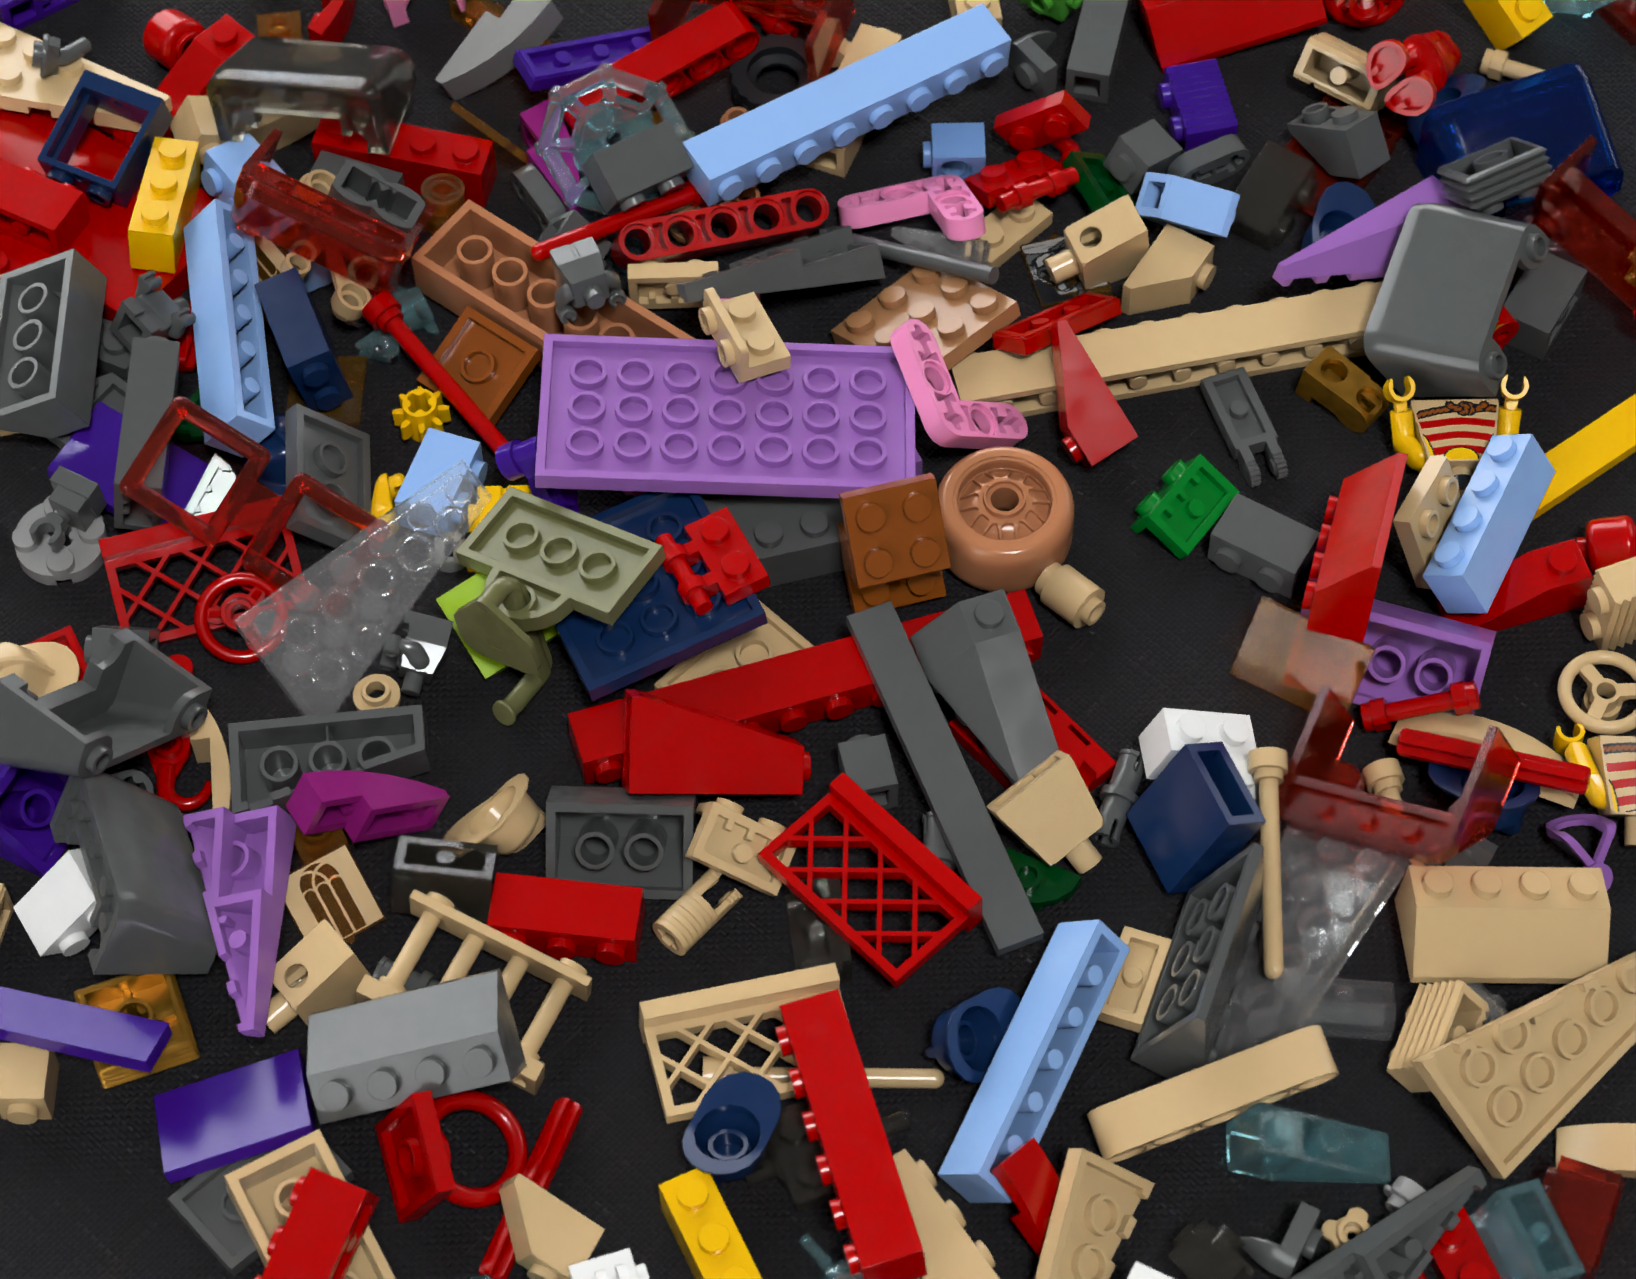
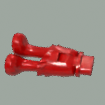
[1366,30,1461,116]

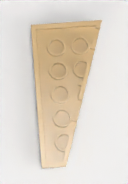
[0,22,172,132]
[1410,951,1636,1179]

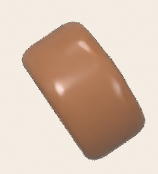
[938,446,1075,593]

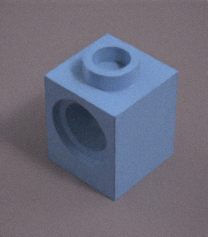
[922,122,986,181]

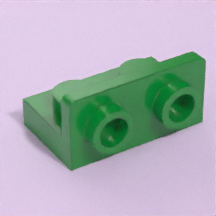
[1130,453,1240,560]

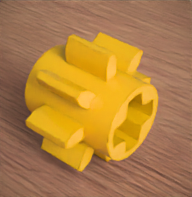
[392,386,451,443]

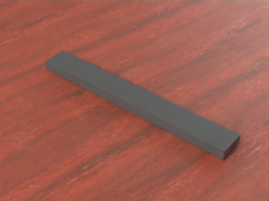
[846,601,1044,956]

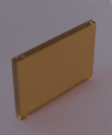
[1230,596,1376,726]

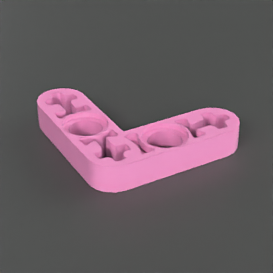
[837,175,986,241]
[890,318,1028,449]

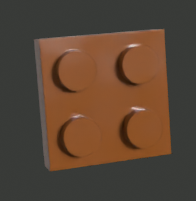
[416,306,543,425]

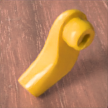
[368,473,405,545]

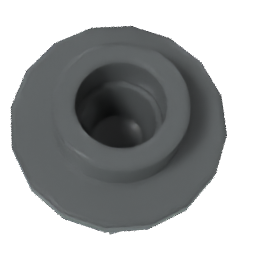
[32,33,92,77]

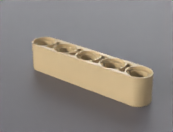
[1087,1025,1339,1163]

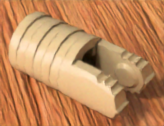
[652,868,743,956]

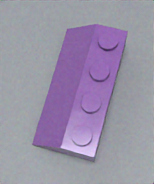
[1282,599,1497,715]

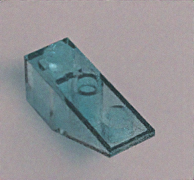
[1226,1102,1391,1184]

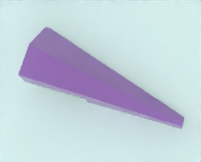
[1272,175,1462,286]
[183,805,297,1037]

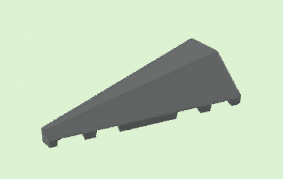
[676,226,886,303]
[1290,1166,1487,1279]

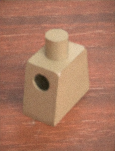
[1045,194,1149,291]
[986,750,1104,874]
[267,919,372,1034]

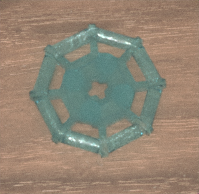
[534,63,696,216]

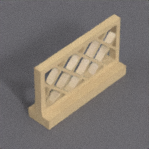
[639,963,848,1124]

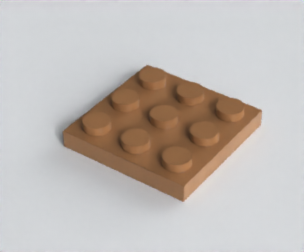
[831,266,1021,384]

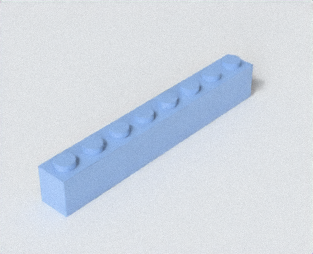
[682,3,1012,207]

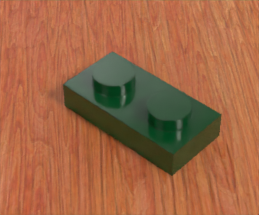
[1062,151,1142,219]

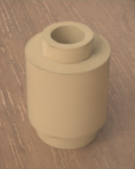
[1034,562,1106,628]

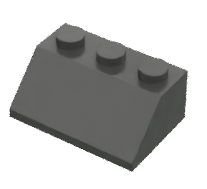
[546,786,697,900]

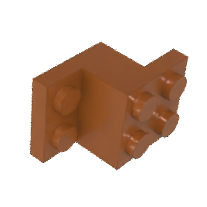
[836,473,951,614]

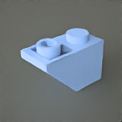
[1135,172,1240,238]

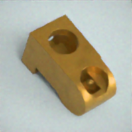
[1295,345,1389,433]

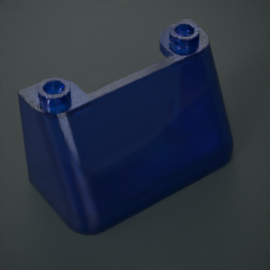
[1415,62,1624,217]

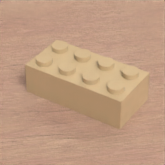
[224,1129,396,1279]

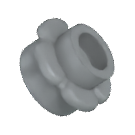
[1383,1176,1427,1214]

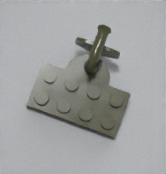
[454,486,666,726]

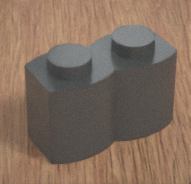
[323,160,426,252]

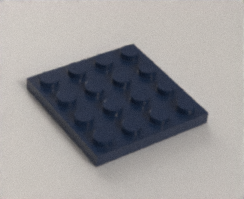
[553,492,768,701]

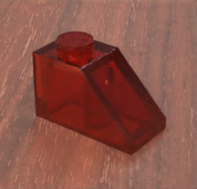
[1541,1155,1625,1279]

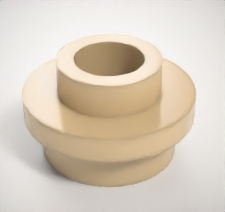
[353,674,401,711]

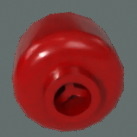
[143,9,205,69]
[1576,515,1636,575]

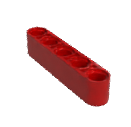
[555,2,760,142]
[611,188,829,270]

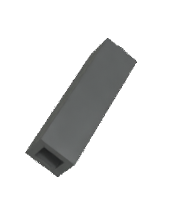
[1065,0,1132,104]

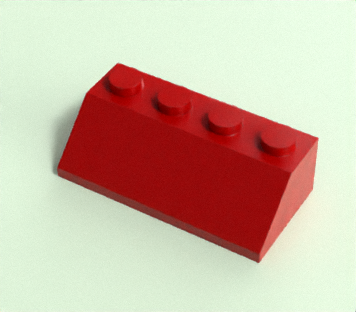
[1136,0,1327,74]
[1301,452,1408,643]

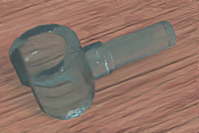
[799,1234,858,1279]

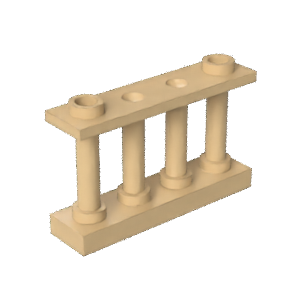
[356,889,592,1095]

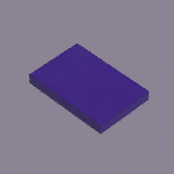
[47,401,209,524]
[154,1049,316,1183]

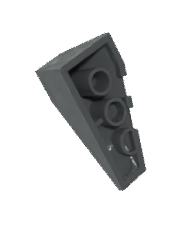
[910,589,1059,784]

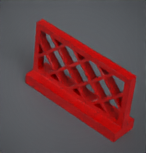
[98,495,311,646]
[758,772,983,988]

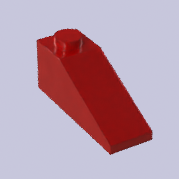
[156,14,263,139]
[1050,318,1139,467]
[1435,539,1593,631]

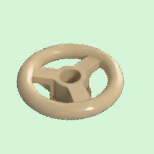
[1557,650,1636,735]

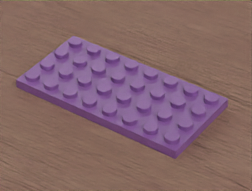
[535,334,916,498]

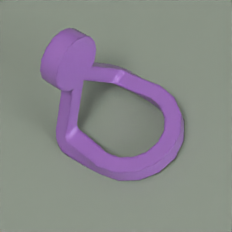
[1545,814,1616,890]

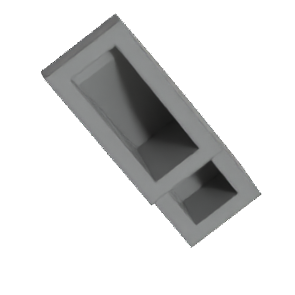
[435,0,564,101]

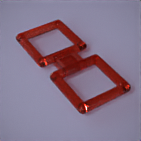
[119,396,391,621]

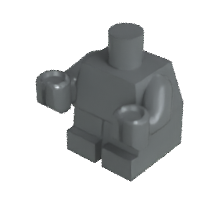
[549,236,627,324]
[109,270,196,352]
[379,610,454,696]

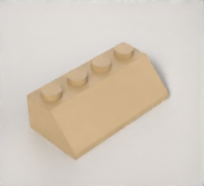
[1394,865,1611,984]

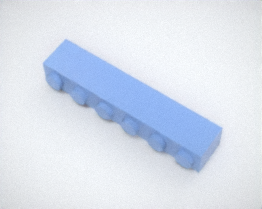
[183,199,275,458]
[937,919,1131,1203]

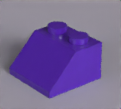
[0,765,69,877]

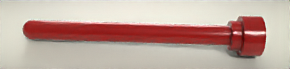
[531,180,721,261]
[362,291,509,453]

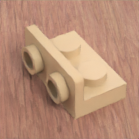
[628,260,719,309]
[698,287,791,383]
[685,797,797,896]

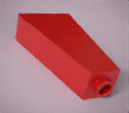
[622,689,811,795]

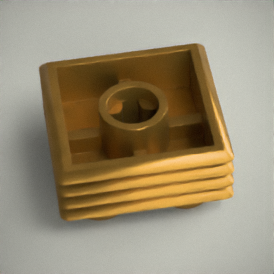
[74,974,200,1089]

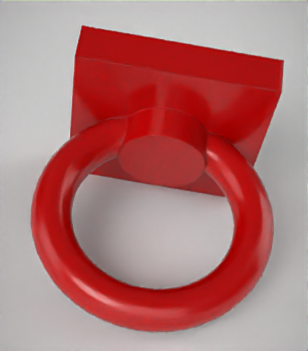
[375,1090,528,1223]

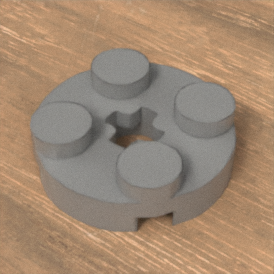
[12,496,108,586]

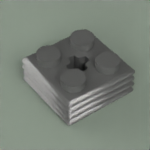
[1437,136,1555,215]

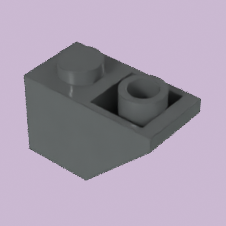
[1287,102,1391,179]

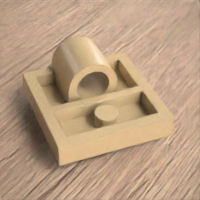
[1393,455,1461,589]

